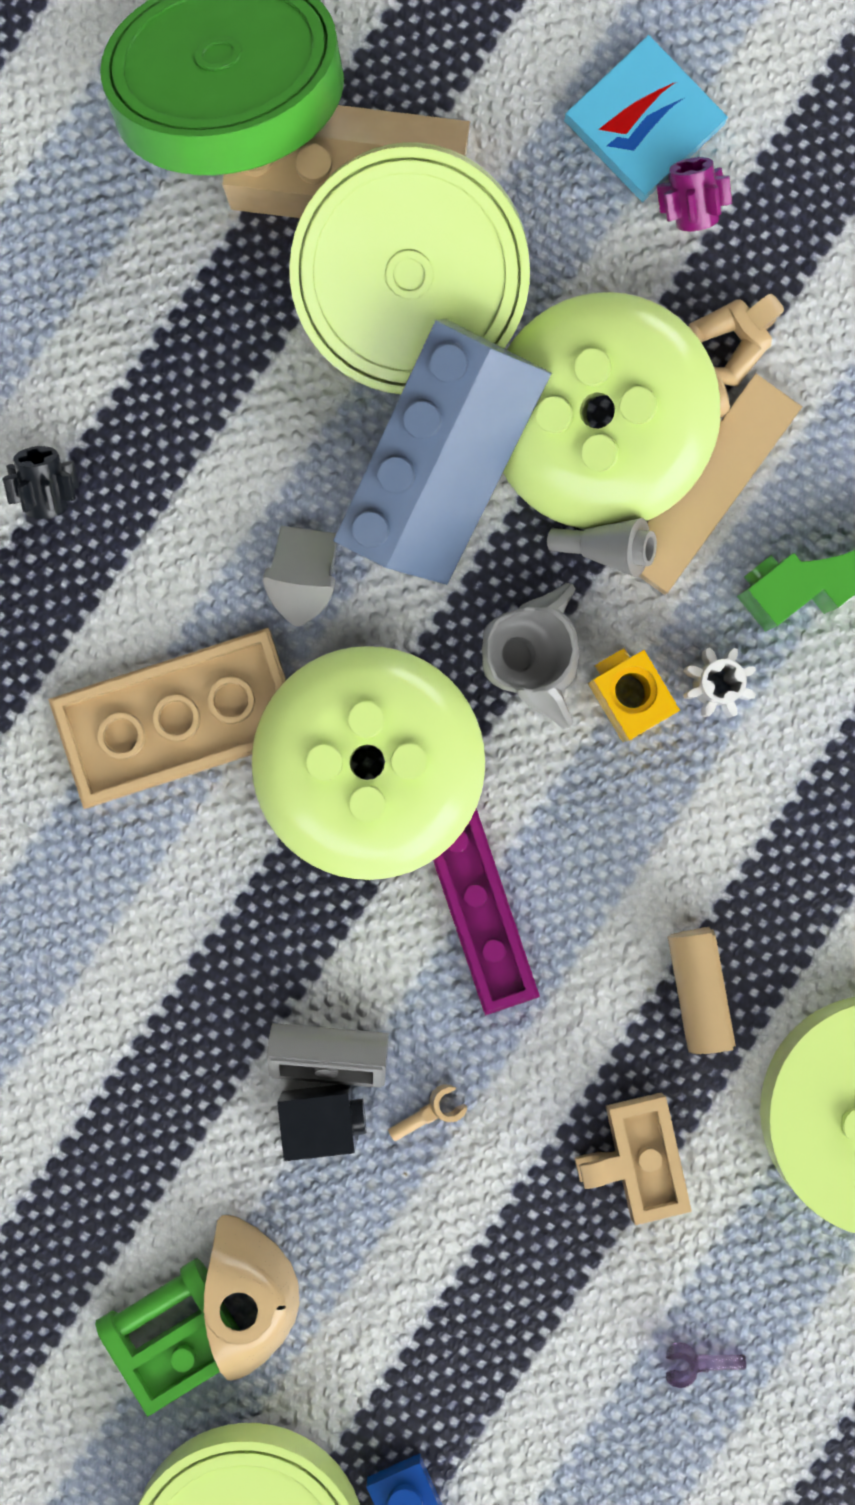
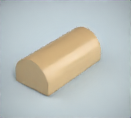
[667,926,736,1054]

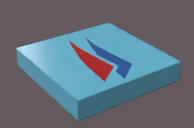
[564,35,728,203]

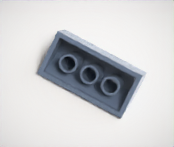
[333,319,552,585]

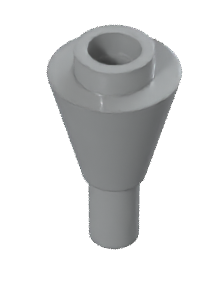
[547,518,657,577]

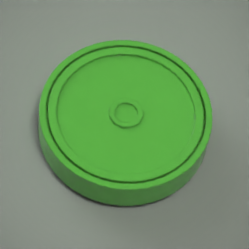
[100,0,344,175]

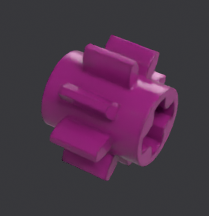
[657,157,732,232]

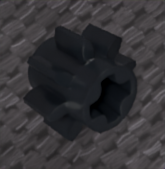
[2,446,79,519]

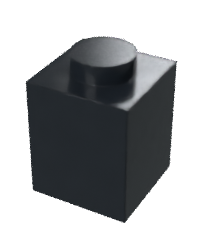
[277,1084,367,1161]

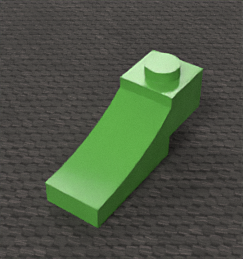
[737,550,855,632]

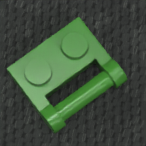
[95,1258,241,1417]

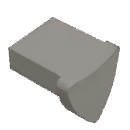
[263,526,337,626]

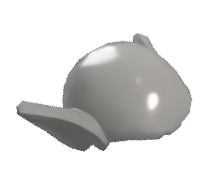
[482,583,580,729]

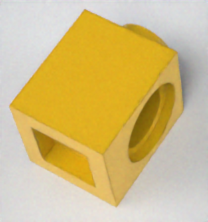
[588,648,680,742]

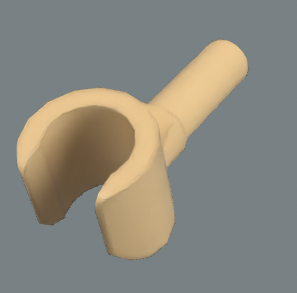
[388,1084,467,1141]

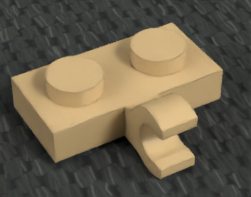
[574,1093,692,1225]

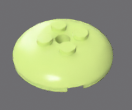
[503,292,721,529]
[252,646,485,880]

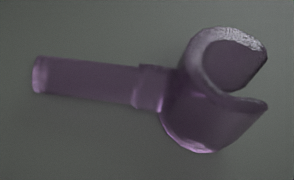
[666,1342,746,1388]

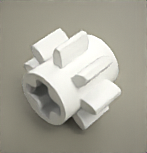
[683,648,756,718]

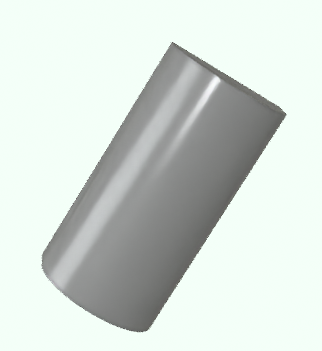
[267,1023,389,1088]

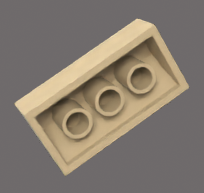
[222,105,470,218]

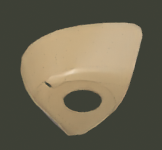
[204,1215,300,1381]

